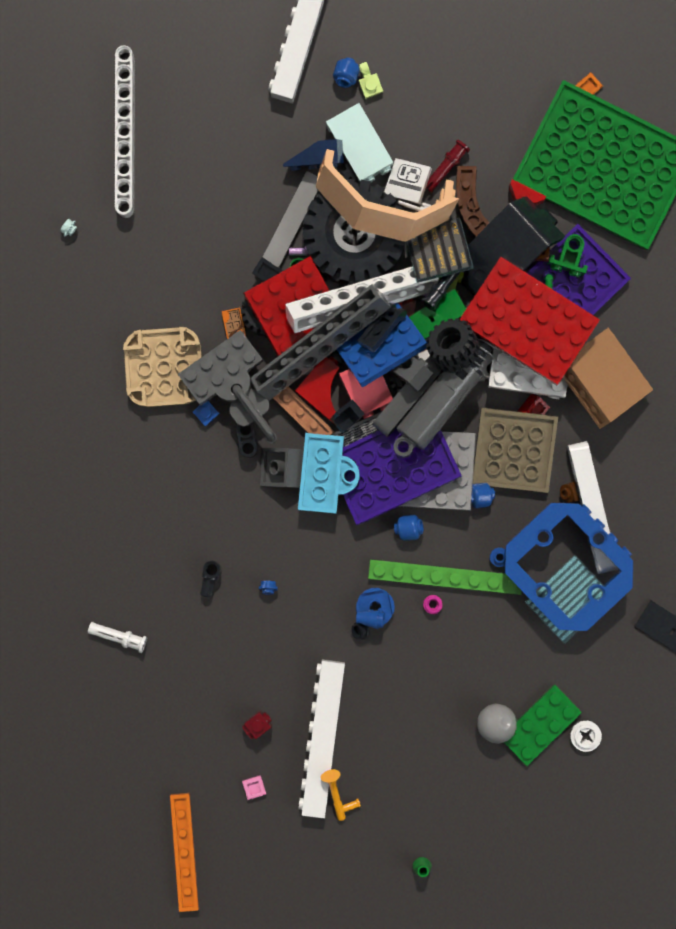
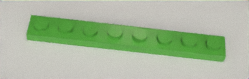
[368,559,522,595]

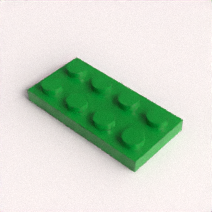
[504,684,582,766]

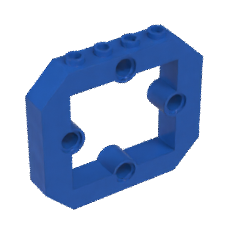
[505,503,633,631]

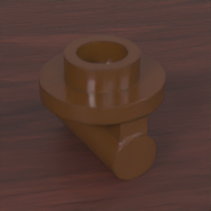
[560,482,579,503]

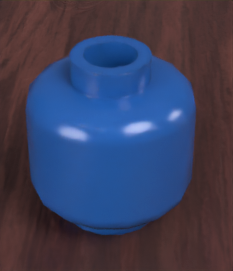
[333,58,360,88]
[471,483,495,509]
[394,515,424,541]

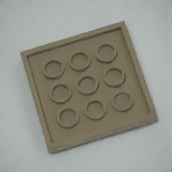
[473,408,558,493]

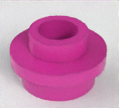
[423,595,442,614]

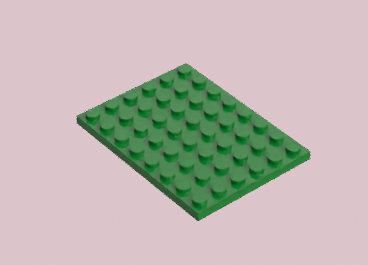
[513,80,676,250]

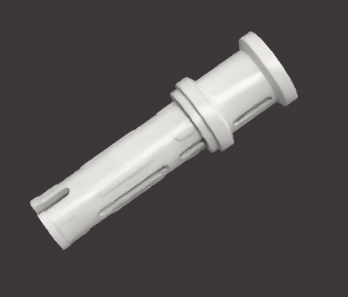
[88,622,147,653]

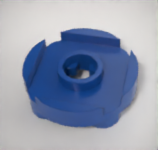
[356,588,395,624]

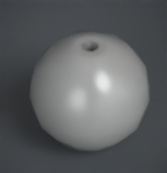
[477,703,517,744]

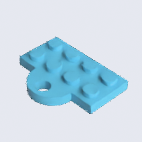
[298,433,360,514]

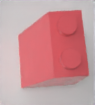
[339,369,393,419]

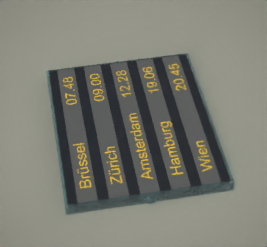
[407,218,474,283]

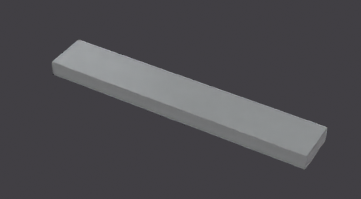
[263,171,319,268]

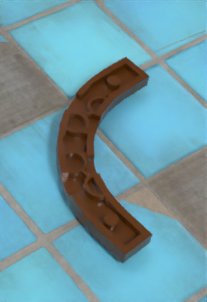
[456,166,550,261]

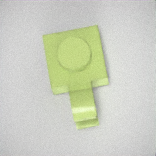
[358,62,383,99]

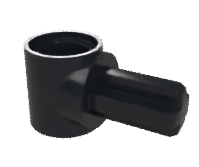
[200,560,221,598]

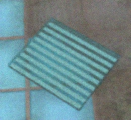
[525,555,604,644]

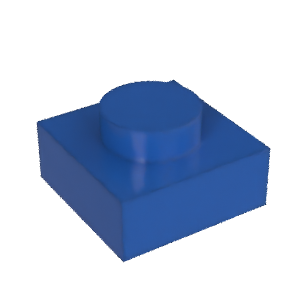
[193,401,220,426]

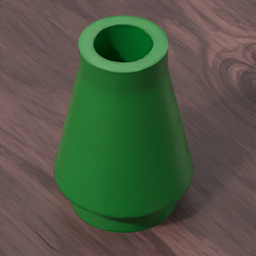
[412,857,432,877]

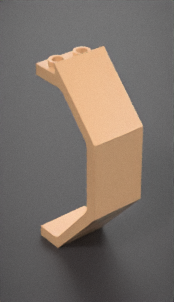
[316,149,459,242]

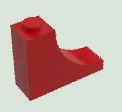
[295,356,340,426]

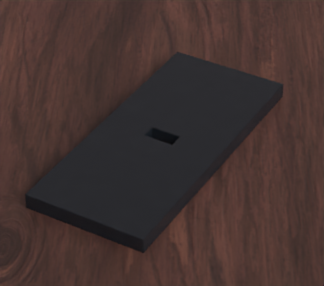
[635,600,676,652]

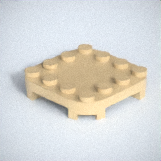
[123,327,202,407]

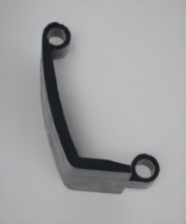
[462,196,565,296]

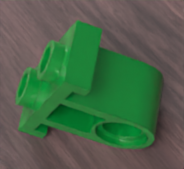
[547,234,588,277]

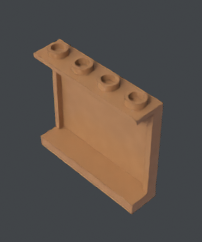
[563,327,653,429]

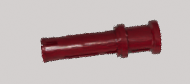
[426,139,470,193]

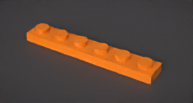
[170,793,199,912]

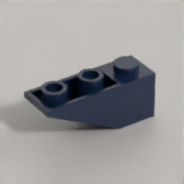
[283,139,344,171]

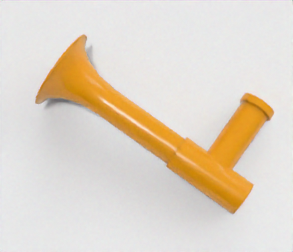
[321,769,361,821]

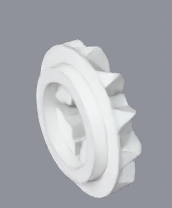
[570,720,602,752]

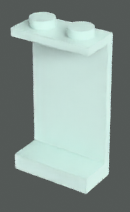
[326,103,393,183]

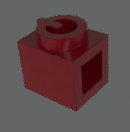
[242,710,272,739]

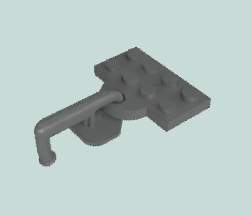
[178,330,277,444]

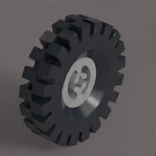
[302,179,405,286]

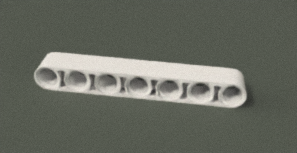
[567,441,618,574]

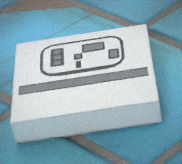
[384,158,432,205]

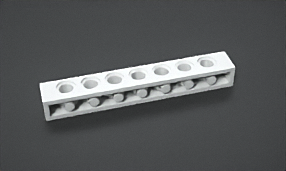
[285,266,439,333]

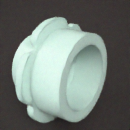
[60,219,77,237]

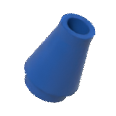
[356,610,385,629]

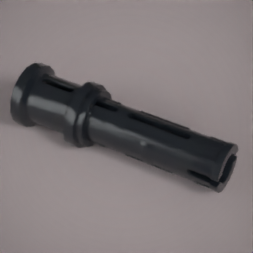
[421,271,461,311]

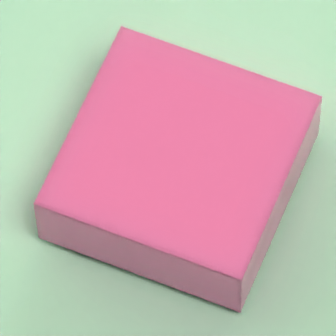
[242,775,266,800]

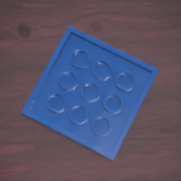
[336,302,428,388]

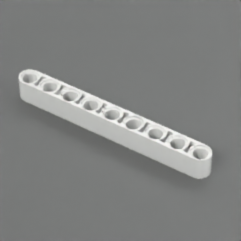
[115,45,135,218]

